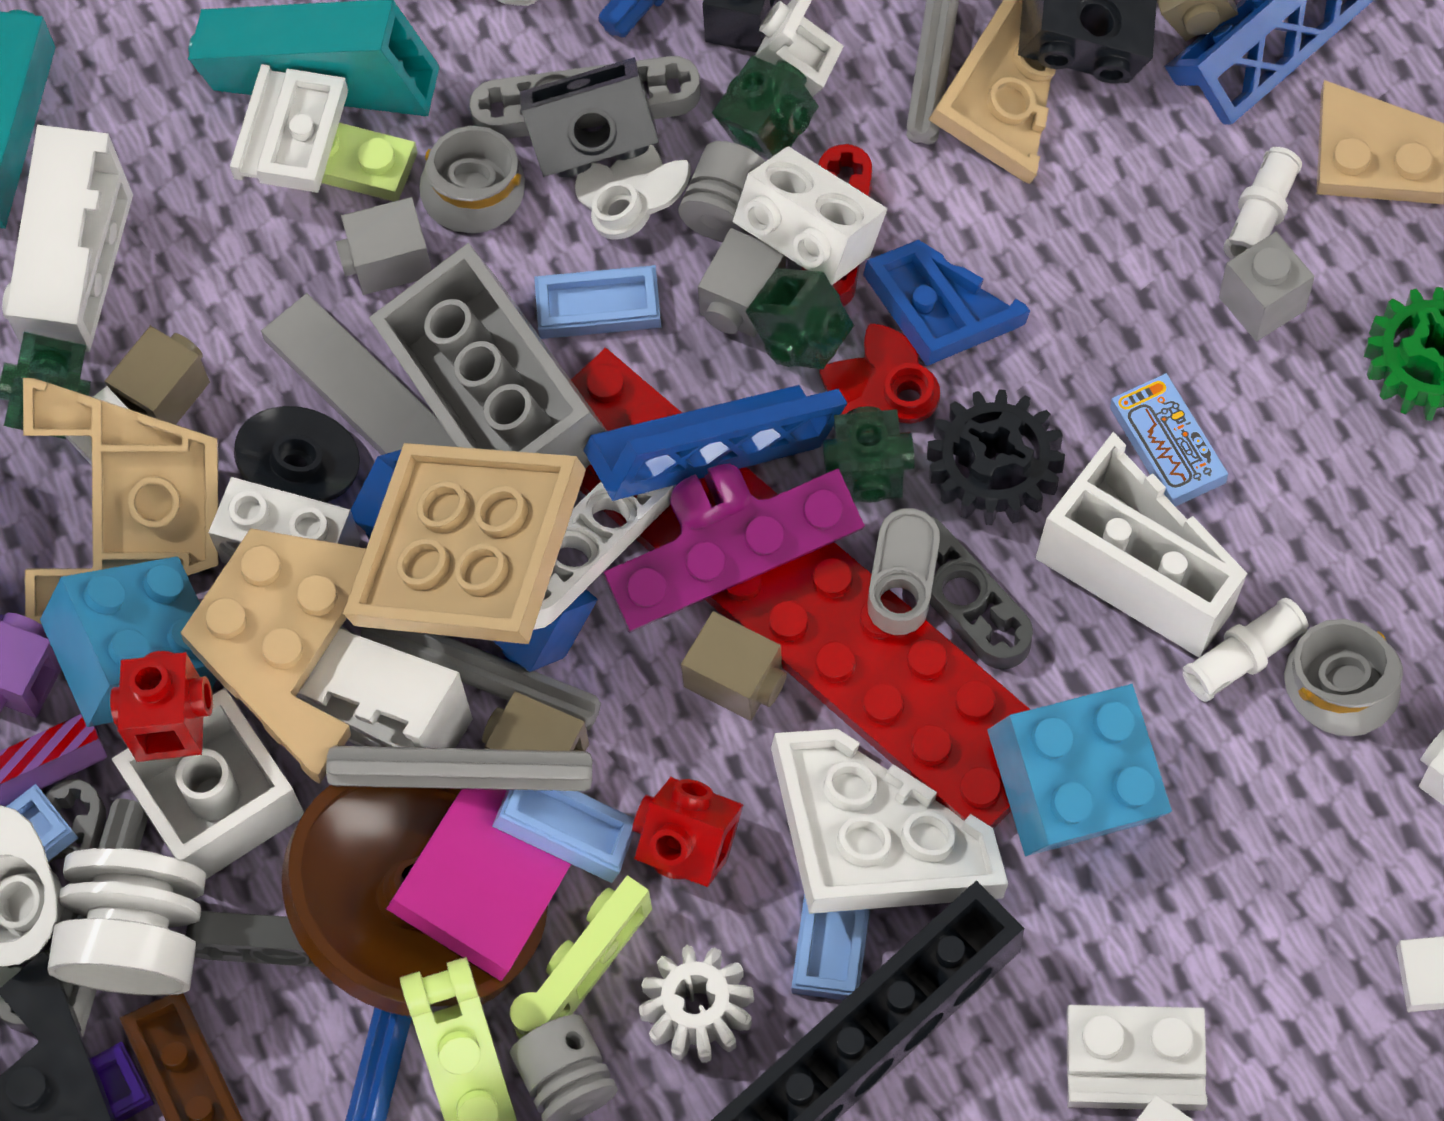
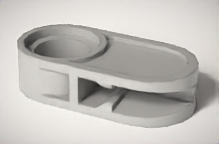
[867,508,940,635]

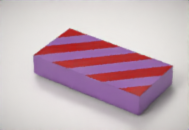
[0,714,108,806]

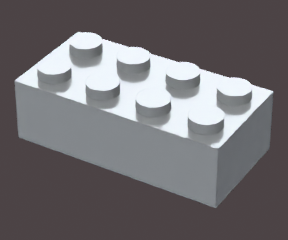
[369,243,607,468]

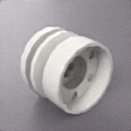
[47,848,206,996]

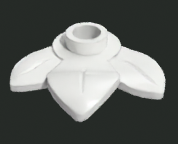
[575,145,691,240]

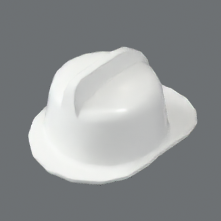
[0,805,64,967]

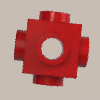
[110,651,213,762]
[632,777,744,887]

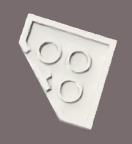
[771,729,1008,914]

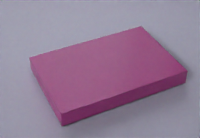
[386,789,571,981]

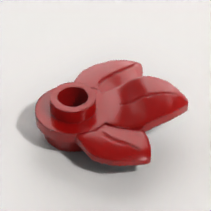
[819,323,940,437]

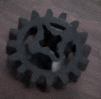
[927,389,1065,525]

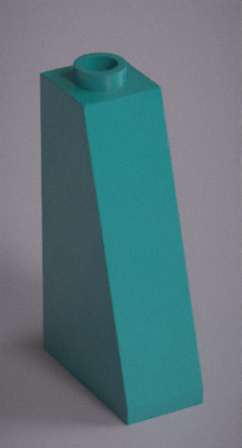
[188,0,440,116]
[0,10,56,229]

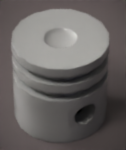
[678,141,766,242]
[509,1014,618,1121]

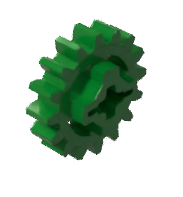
[1364,287,1444,421]

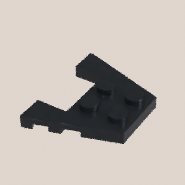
[0,951,116,1121]

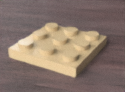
[343,443,586,644]

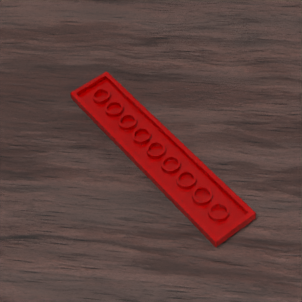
[571,347,1031,829]

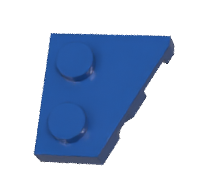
[863,240,1030,366]

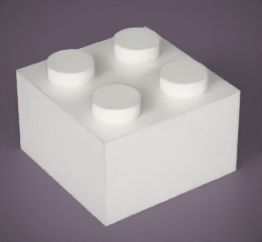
[112,688,304,879]

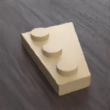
[928,0,1056,184]
[1316,80,1444,204]

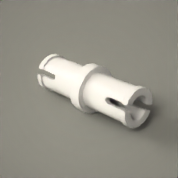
[1223,147,1302,259]
[1182,598,1309,702]

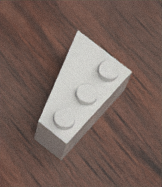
[1035,432,1247,658]

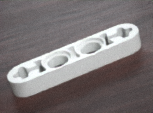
[533,482,676,630]

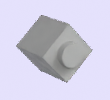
[336,197,432,295]
[698,228,787,338]
[1219,232,1315,342]

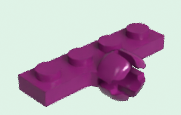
[603,463,865,633]

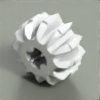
[639,945,754,1063]

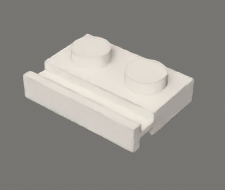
[230,64,348,193]
[1067,1005,1207,1111]

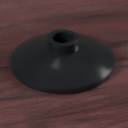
[234,406,360,503]

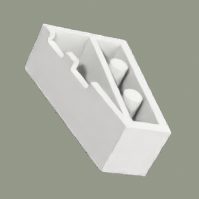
[2,124,133,352]
[296,626,473,748]

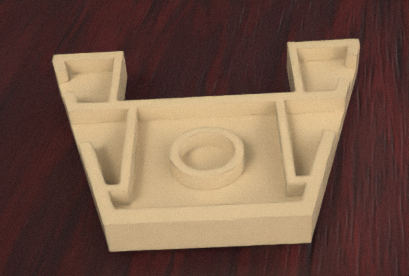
[23,378,219,624]
[181,528,366,784]

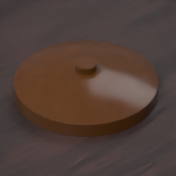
[281,785,548,1016]

